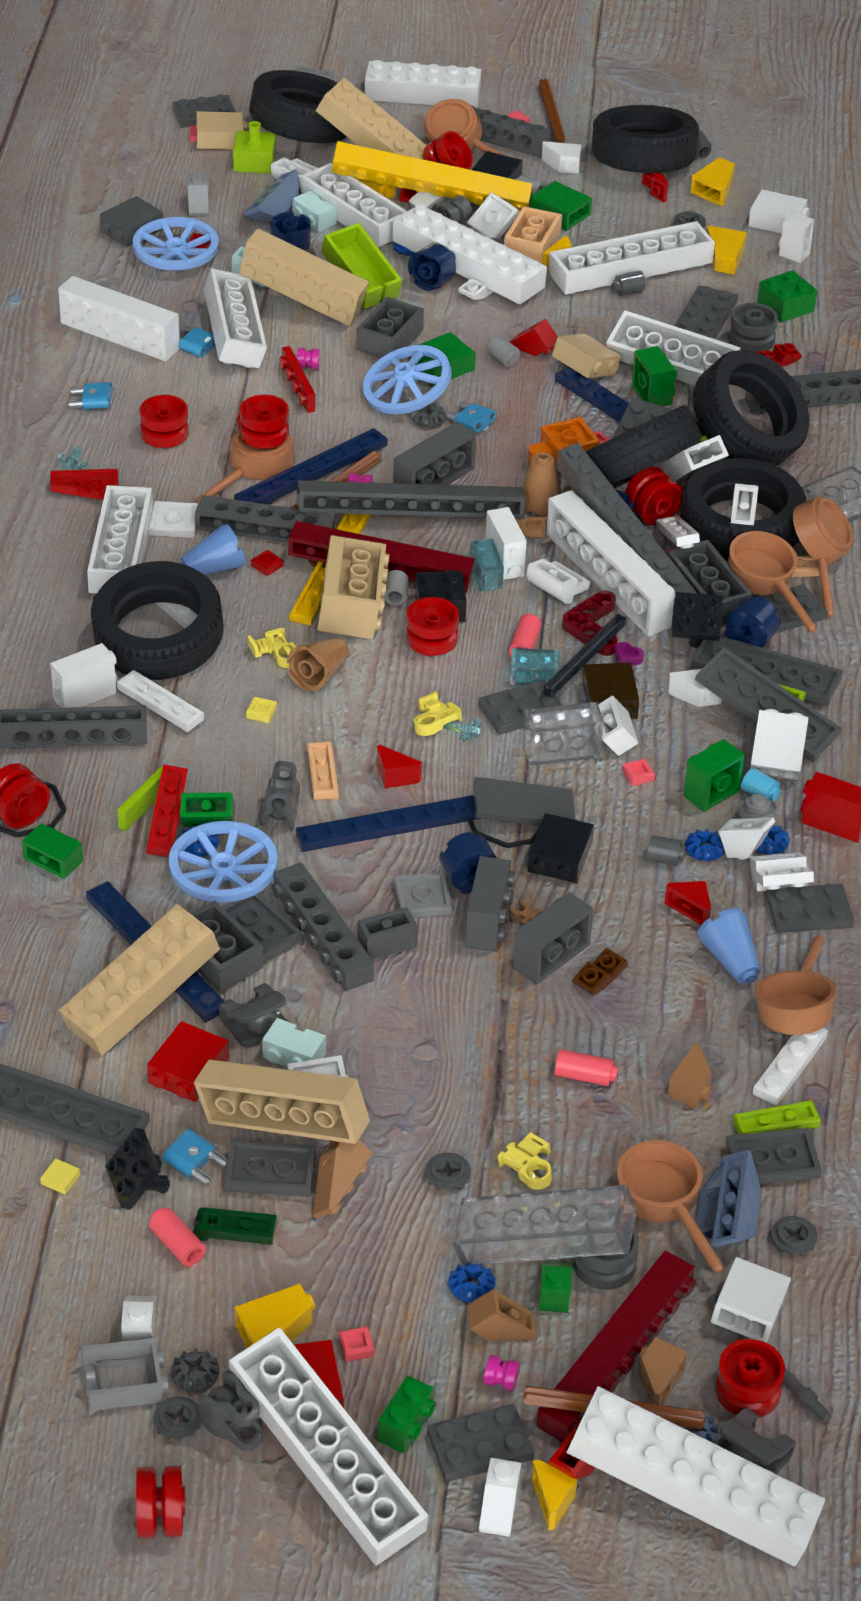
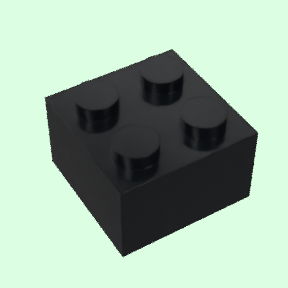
[415,570,467,622]

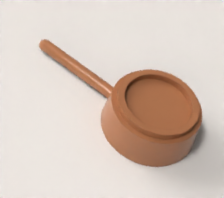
[424,99,523,169]
[195,429,295,503]
[793,497,853,617]
[728,531,816,633]
[754,935,836,1035]
[617,1140,723,1273]

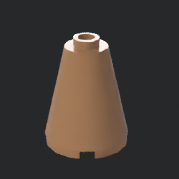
[522,452,562,517]
[287,638,349,692]

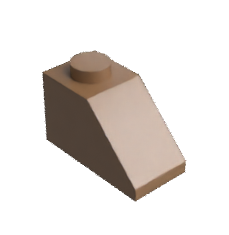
[668,1043,713,1109]
[468,1289,536,1341]
[638,1337,687,1405]

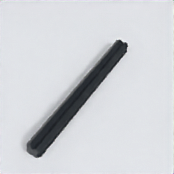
[543,614,626,697]

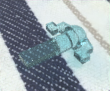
[57,446,88,469]
[443,718,482,741]

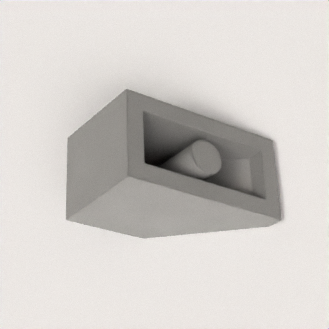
[187,173,209,217]

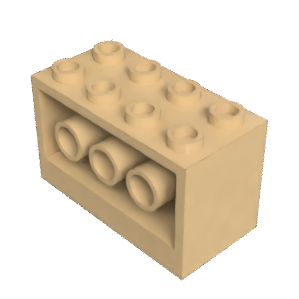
[317,535,389,639]

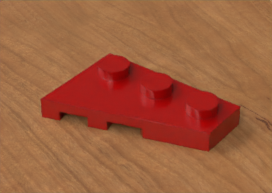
[50,469,119,500]

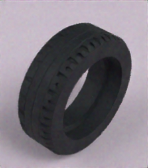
[249,70,347,143]
[592,105,699,173]
[693,350,809,466]
[585,405,702,485]
[680,458,806,561]
[91,561,224,680]

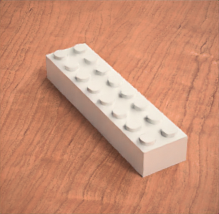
[393,204,547,304]
[548,221,715,295]
[546,490,675,636]
[229,1327,429,1566]
[567,1386,826,1567]

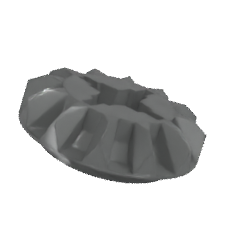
[674,211,706,228]
[411,403,446,427]
[425,1153,471,1192]
[771,1216,818,1257]
[171,1348,220,1392]
[153,1397,202,1442]

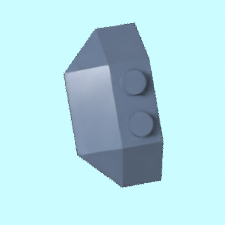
[243,169,298,223]
[696,1150,762,1248]

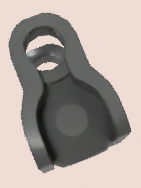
[260,761,300,829]
[218,983,288,1048]
[198,1370,263,1451]
[719,1408,796,1474]

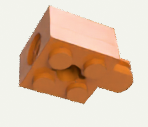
[528,417,600,471]

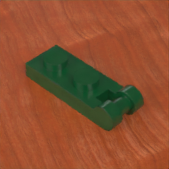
[193,1207,277,1245]

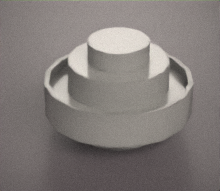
[739,794,777,819]

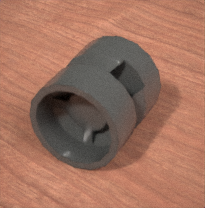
[434,195,472,223]

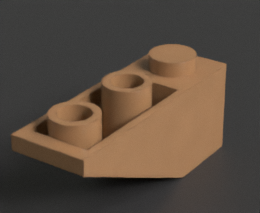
[312,1139,372,1219]

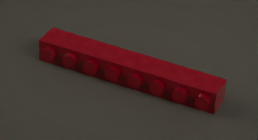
[288,521,475,593]
[536,1250,696,1442]

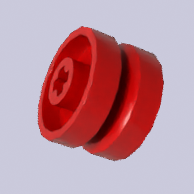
[423,131,473,170]
[139,394,189,448]
[240,394,289,449]
[625,467,683,525]
[406,597,459,656]
[0,763,50,829]
[715,1339,786,1418]
[136,1465,186,1539]

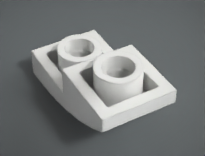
[409,192,448,209]
[458,278,494,300]

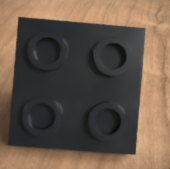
[672,592,723,648]
[105,1127,170,1210]

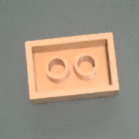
[504,206,562,264]

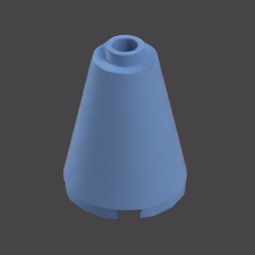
[181,524,246,575]
[697,908,761,984]

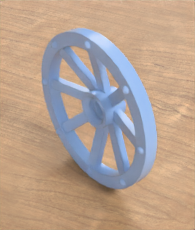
[133,217,219,270]
[363,345,452,414]
[169,821,278,903]

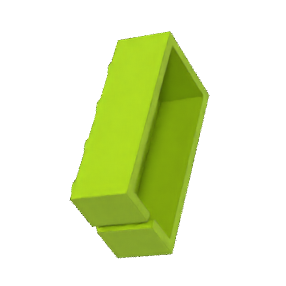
[321,223,402,309]

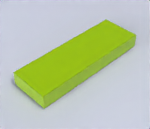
[117,766,163,831]
[732,1100,821,1135]

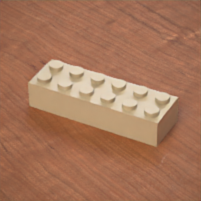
[316,78,426,160]
[239,228,369,327]
[59,904,220,1056]
[194,1060,370,1144]

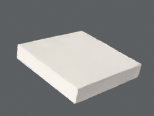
[467,192,520,238]
[149,501,198,538]

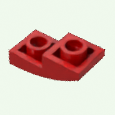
[641,173,669,202]
[754,343,802,367]

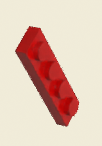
[279,346,316,413]
[146,764,188,858]

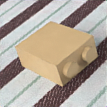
[196,111,247,150]
[552,334,621,378]

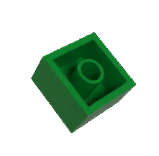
[757,270,817,323]
[632,346,677,407]
[683,739,745,812]

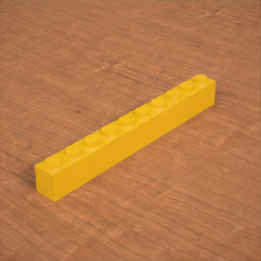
[331,141,532,211]

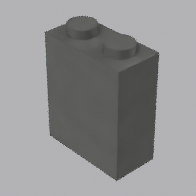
[100,196,163,247]

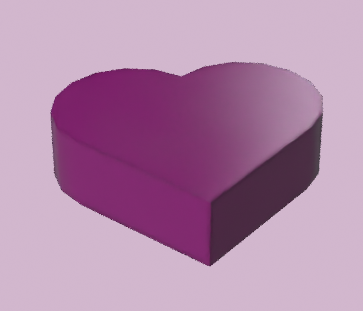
[614,642,644,666]

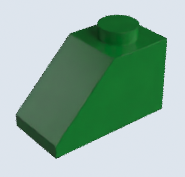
[539,1260,572,1313]

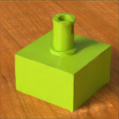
[233,121,276,173]

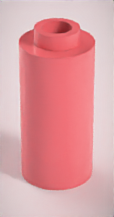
[508,614,542,662]
[555,1049,619,1087]
[149,1207,206,1267]

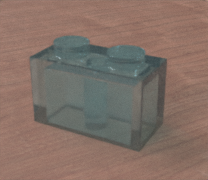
[470,539,504,592]
[510,648,560,686]

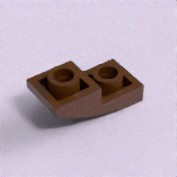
[572,948,628,996]

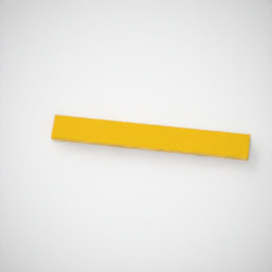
[289,514,371,625]

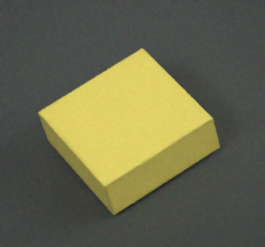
[246,697,277,723]
[40,1159,80,1195]

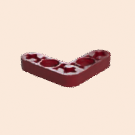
[562,590,618,656]

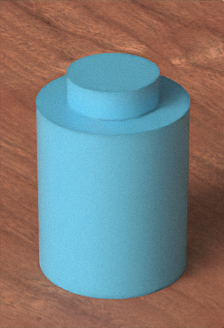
[741,768,781,802]

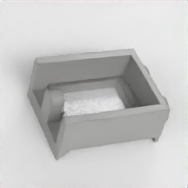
[82,1338,168,1416]

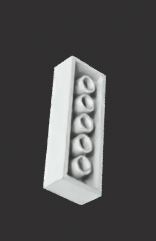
[365,60,481,108]
[301,163,408,248]
[204,268,267,368]
[58,276,180,362]
[606,310,741,386]
[87,485,153,593]

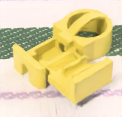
[247,628,296,668]
[414,691,462,736]
[497,1132,553,1190]

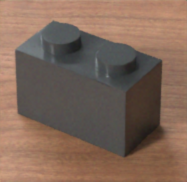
[357,907,417,959]

